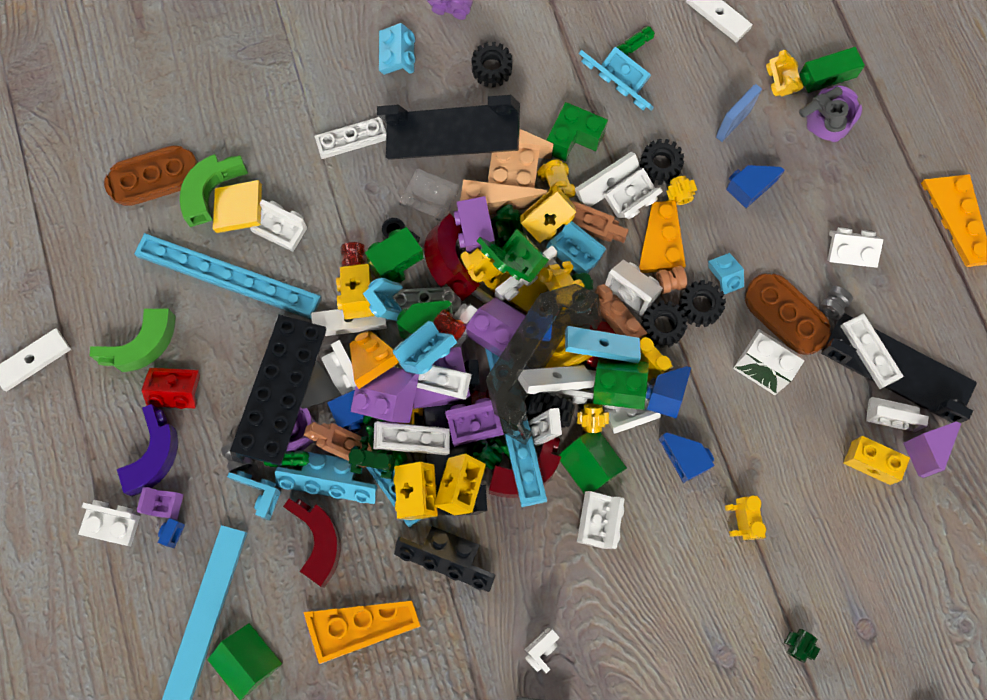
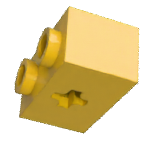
[520,185,576,243]
[336,264,374,320]
[843,436,910,485]
[434,454,486,516]
[393,462,438,520]

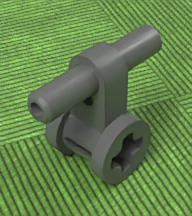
[799,86,849,132]

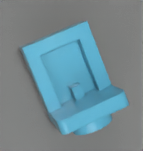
[708,253,744,295]

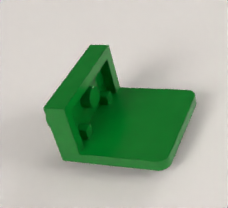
[477,229,549,283]

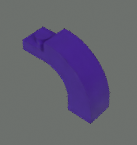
[117,404,178,497]

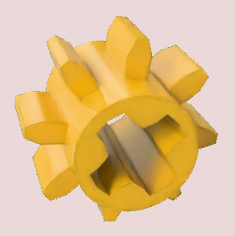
[666,176,697,205]
[577,403,609,433]

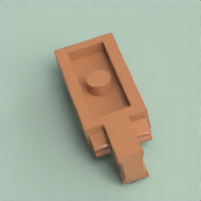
[571,200,629,243]
[592,284,647,340]
[304,422,372,468]

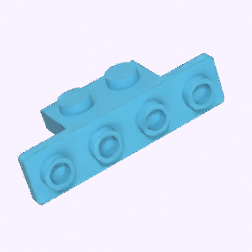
[578,47,654,111]
[275,452,377,504]

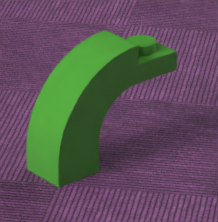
[180,154,248,227]
[89,309,176,372]

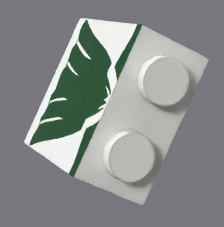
[733,329,804,395]

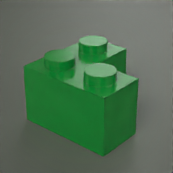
[546,102,608,162]
[365,227,424,283]

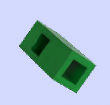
[799,46,865,93]

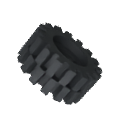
[471,42,512,88]
[640,139,684,185]
[679,280,726,327]
[641,300,688,348]
[526,392,575,427]

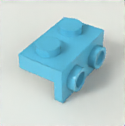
[379,23,415,75]
[546,221,606,274]
[363,278,403,321]
[393,321,457,374]

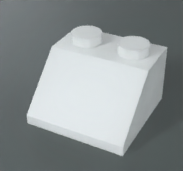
[605,260,663,317]

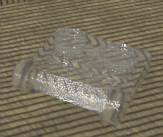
[399,168,460,222]

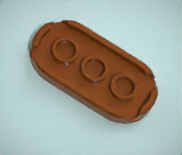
[104,146,198,206]
[745,273,831,355]

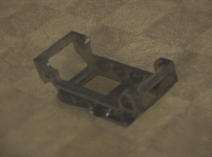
[486,284,602,445]

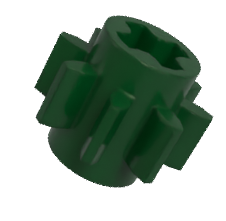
[472,438,503,470]
[784,629,820,663]

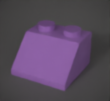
[453,196,495,254]
[465,298,527,363]
[413,347,470,409]
[351,367,419,423]

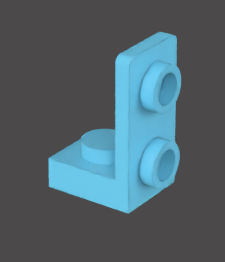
[227,470,281,521]

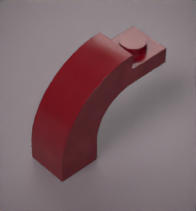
[424,213,481,301]
[489,437,561,498]
[283,498,341,588]

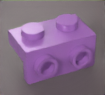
[445,398,504,447]

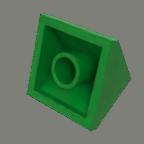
[558,432,627,495]
[207,623,283,700]

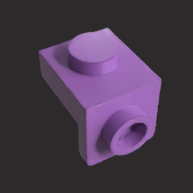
[137,487,184,520]

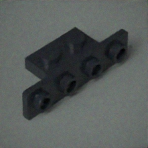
[394,526,496,592]

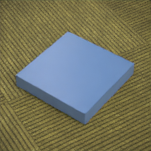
[716,84,762,142]

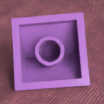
[903,422,961,478]

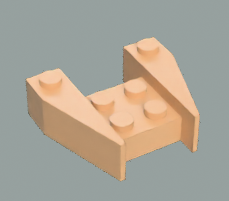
[460,129,553,215]

